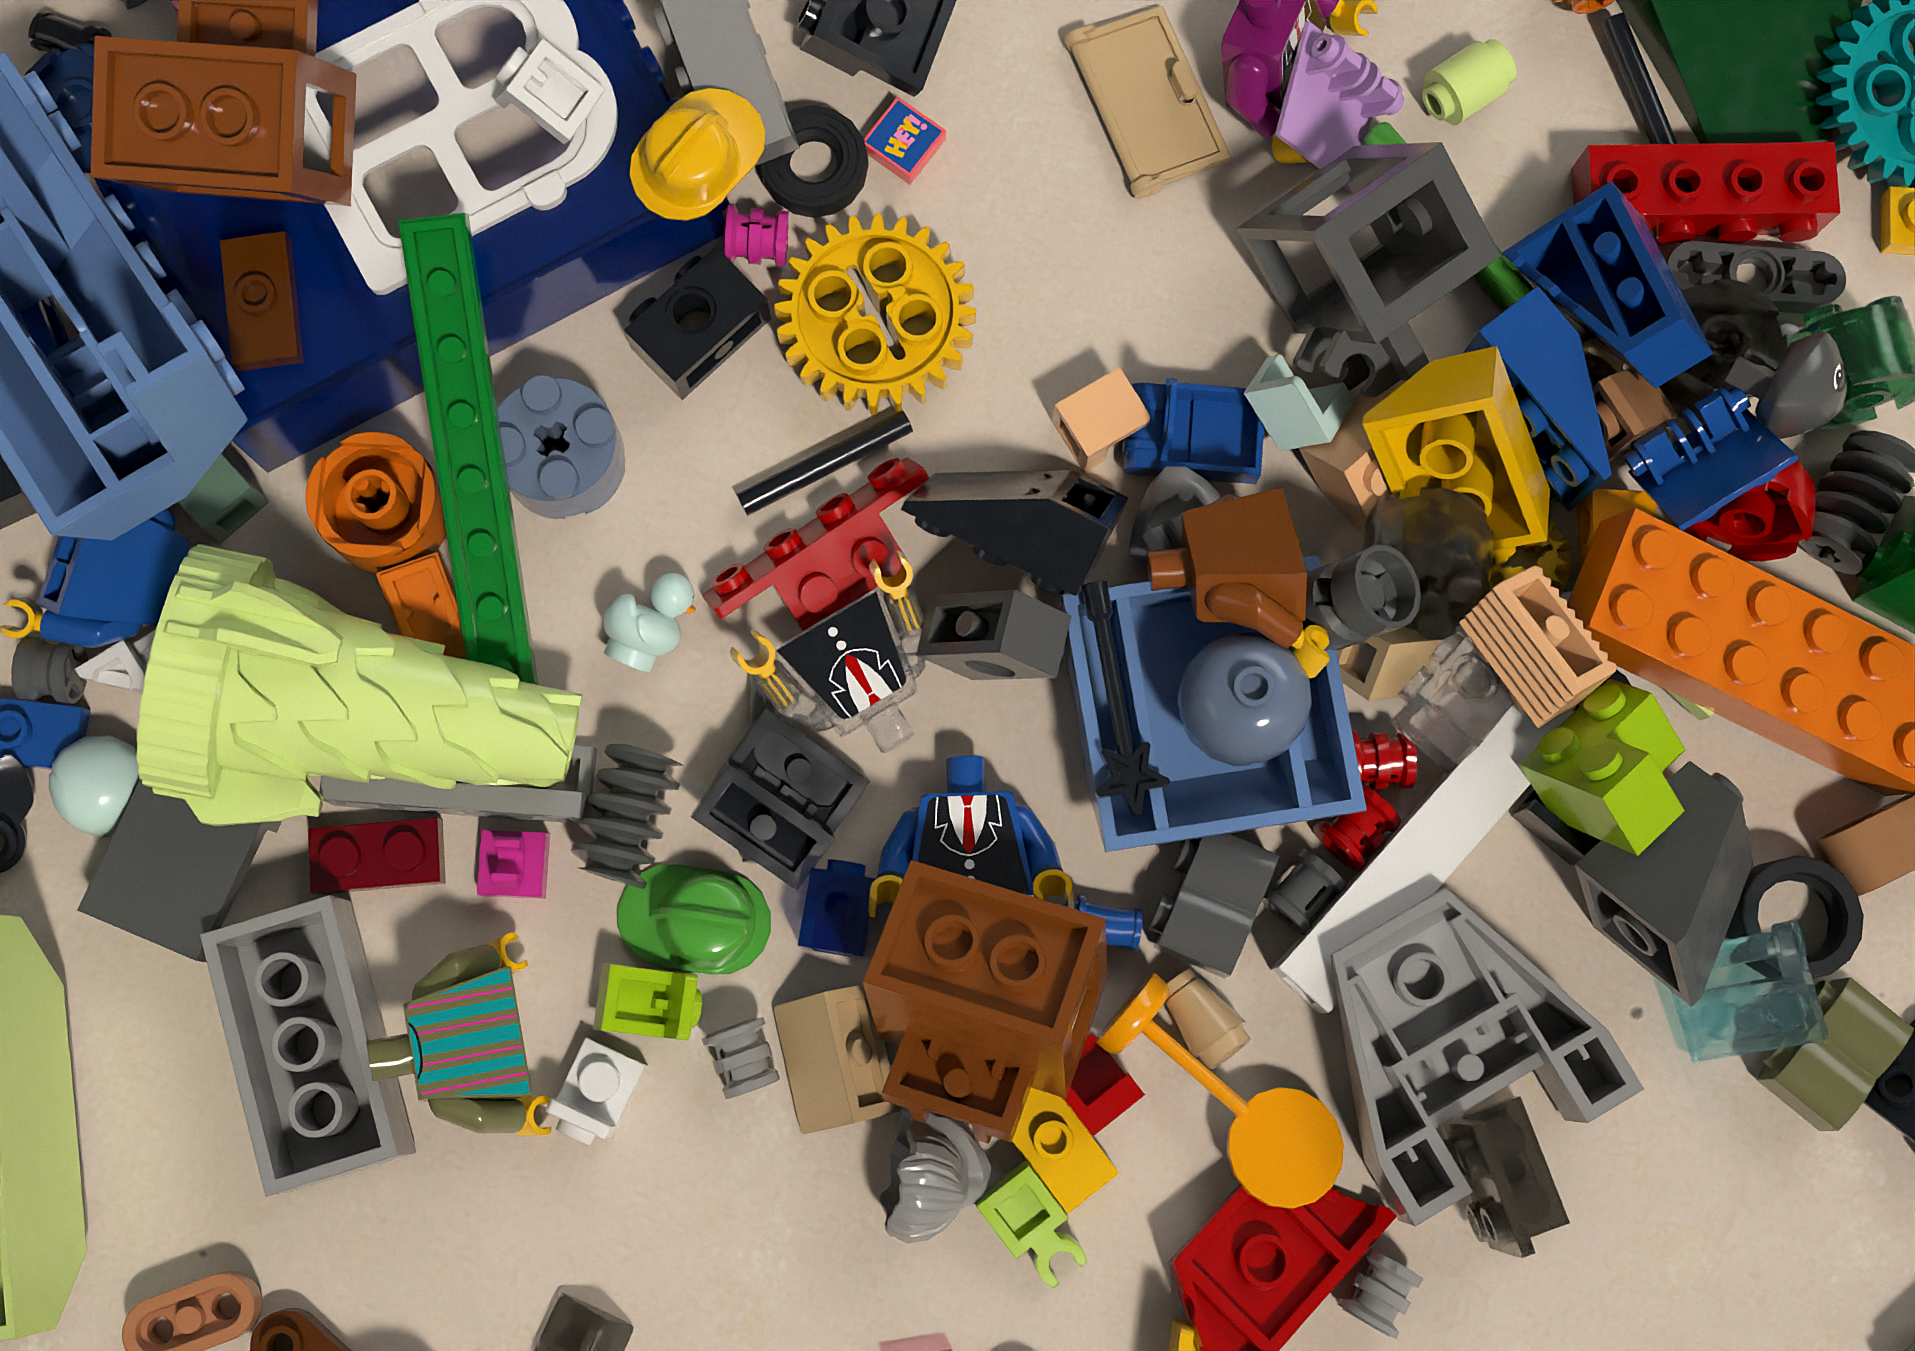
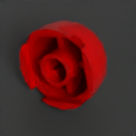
[1684,460,1816,562]

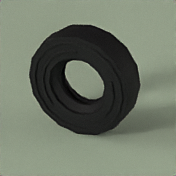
[760,105,869,218]

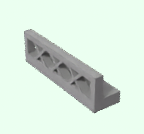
[319,745,597,824]

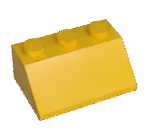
[1362,346,1550,563]

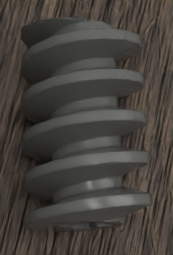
[1798,430,1915,575]
[570,744,683,889]

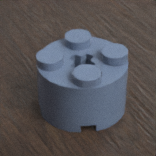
[498,375,625,519]

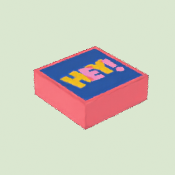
[864,96,946,185]

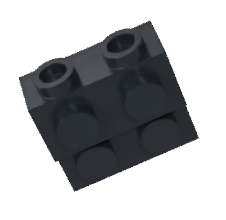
[796,0,957,97]

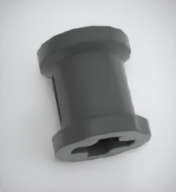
[1262,848,1346,935]

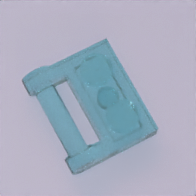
[1671,920,1829,1063]

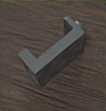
[77,779,282,963]

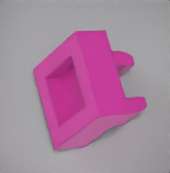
[477,830,550,899]

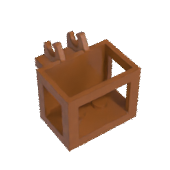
[91,0,357,206]
[863,860,1107,1144]

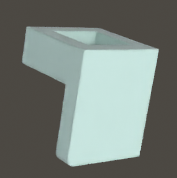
[1244,354,1355,451]

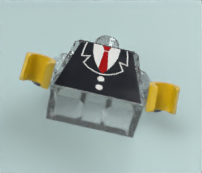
[730,550,926,753]

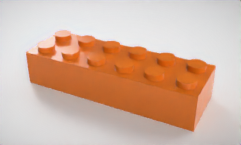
[1567,508,1915,796]

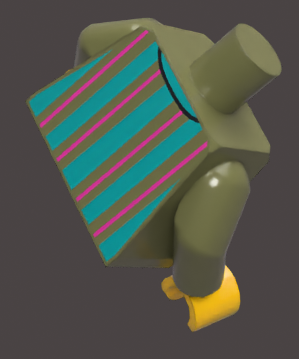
[366,932,551,1137]

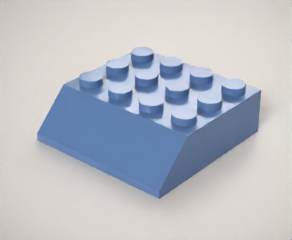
[1059,555,1367,853]

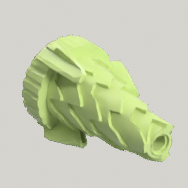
[136,544,583,826]

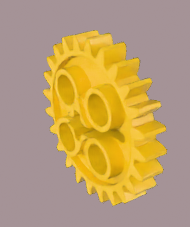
[774,213,976,415]

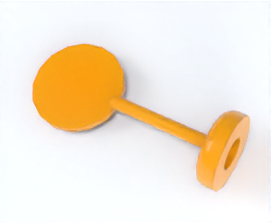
[1095,973,1344,1209]

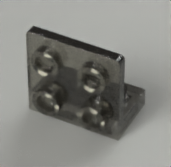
[1443,1096,1570,1258]

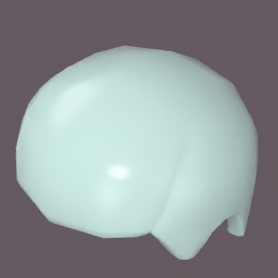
[49,735,140,838]

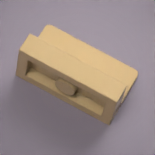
[774,984,900,1134]

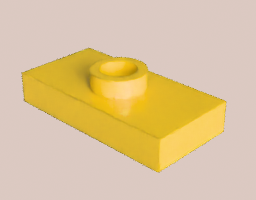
[1012,1088,1119,1214]

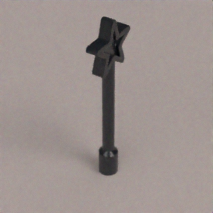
[1081,581,1170,817]

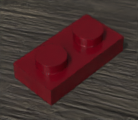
[308,817,446,895]

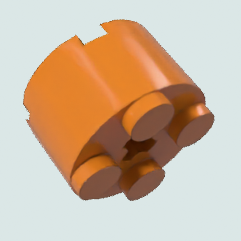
[305,432,447,573]

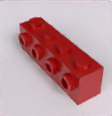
[1571,142,1841,244]

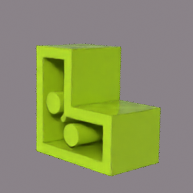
[1518,679,1686,856]

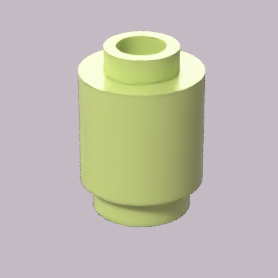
[1422,39,1517,125]

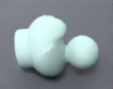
[603,572,696,672]

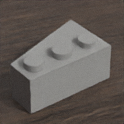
[653,0,800,166]

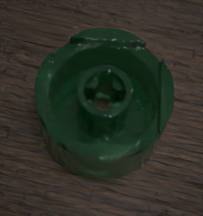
[1779,296,1915,429]

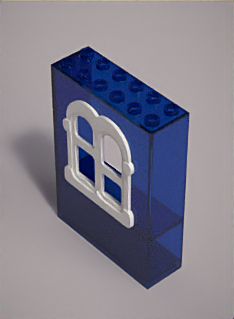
[94,0,729,473]

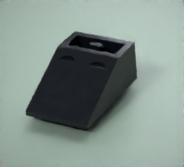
[901,470,1129,596]

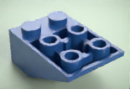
[1463,286,1612,512]

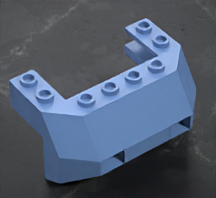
[0,52,248,541]

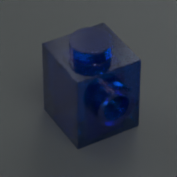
[797,859,876,960]

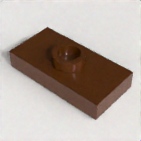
[220,231,304,372]

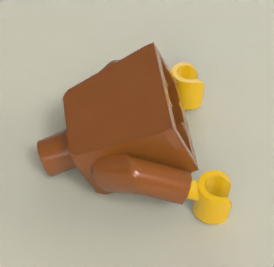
[1147,488,1330,678]

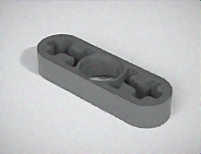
[1665,241,1846,314]

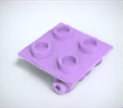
[1275,21,1404,191]

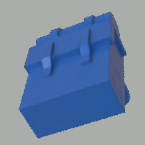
[1122,378,1264,485]

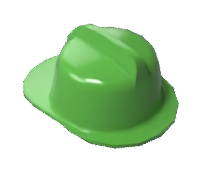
[617,864,771,975]

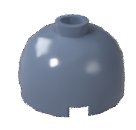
[1177,632,1312,766]

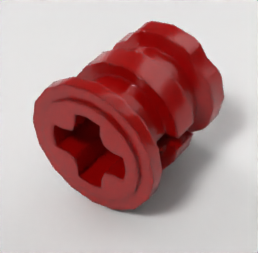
[1351,729,1417,789]
[1313,785,1401,872]

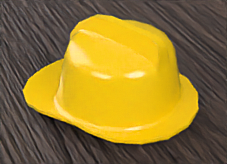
[630,88,766,221]

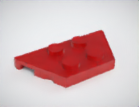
[1168,1184,1397,1351]

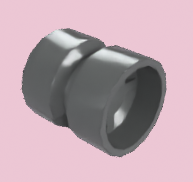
[1302,544,1421,650]

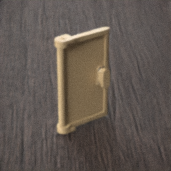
[1064,6,1232,199]

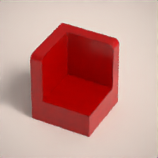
[1061,1034,1145,1136]

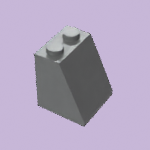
[1575,761,1753,1007]

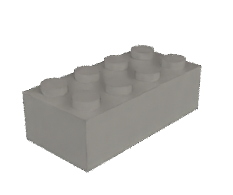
[200,895,416,1197]

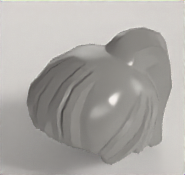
[879,1106,991,1244]

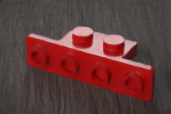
[702,457,930,633]

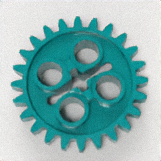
[1816,0,1915,188]

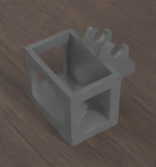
[1237,142,1501,398]

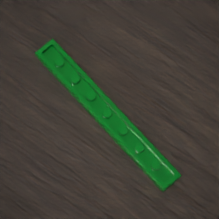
[398,213,539,685]

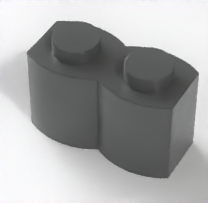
[1148,833,1280,979]

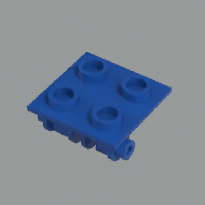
[1623,386,1799,531]

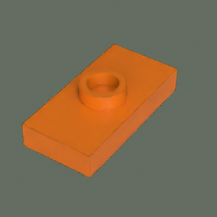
[376,551,466,659]

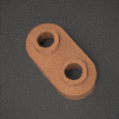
[122,1271,262,1351]

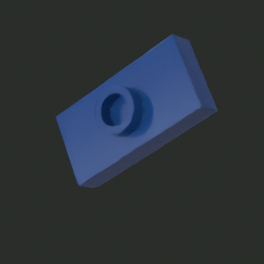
[0,698,90,770]

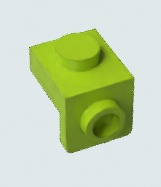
[593,964,702,1041]

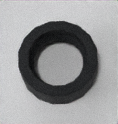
[1727,856,1864,982]

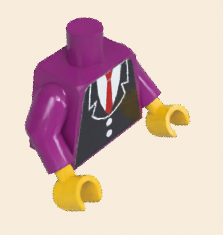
[1221,0,1378,164]

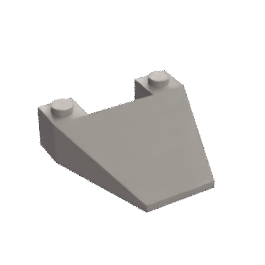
[1330,888,1644,1227]

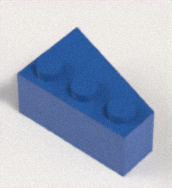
[1502,181,1714,389]

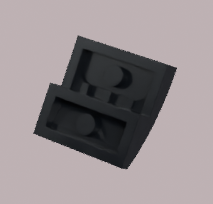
[691,706,870,891]

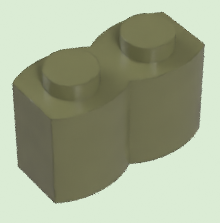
[1757,977,1914,1131]

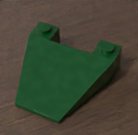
[1616,0,1862,144]

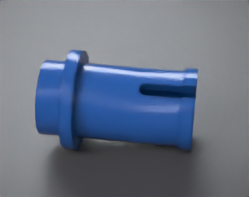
[1062,895,1143,951]

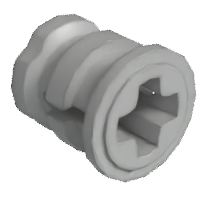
[702,1017,780,1099]
[1337,1248,1423,1339]

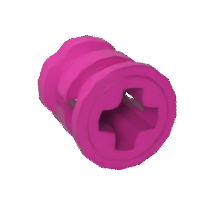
[723,203,789,266]

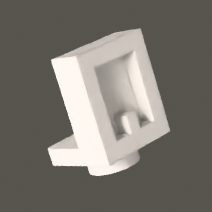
[494,38,606,144]
[545,1038,648,1145]

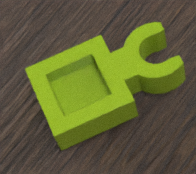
[975,1160,1087,1288]

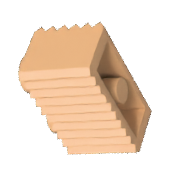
[1459,566,1616,728]

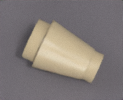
[1166,969,1251,1070]

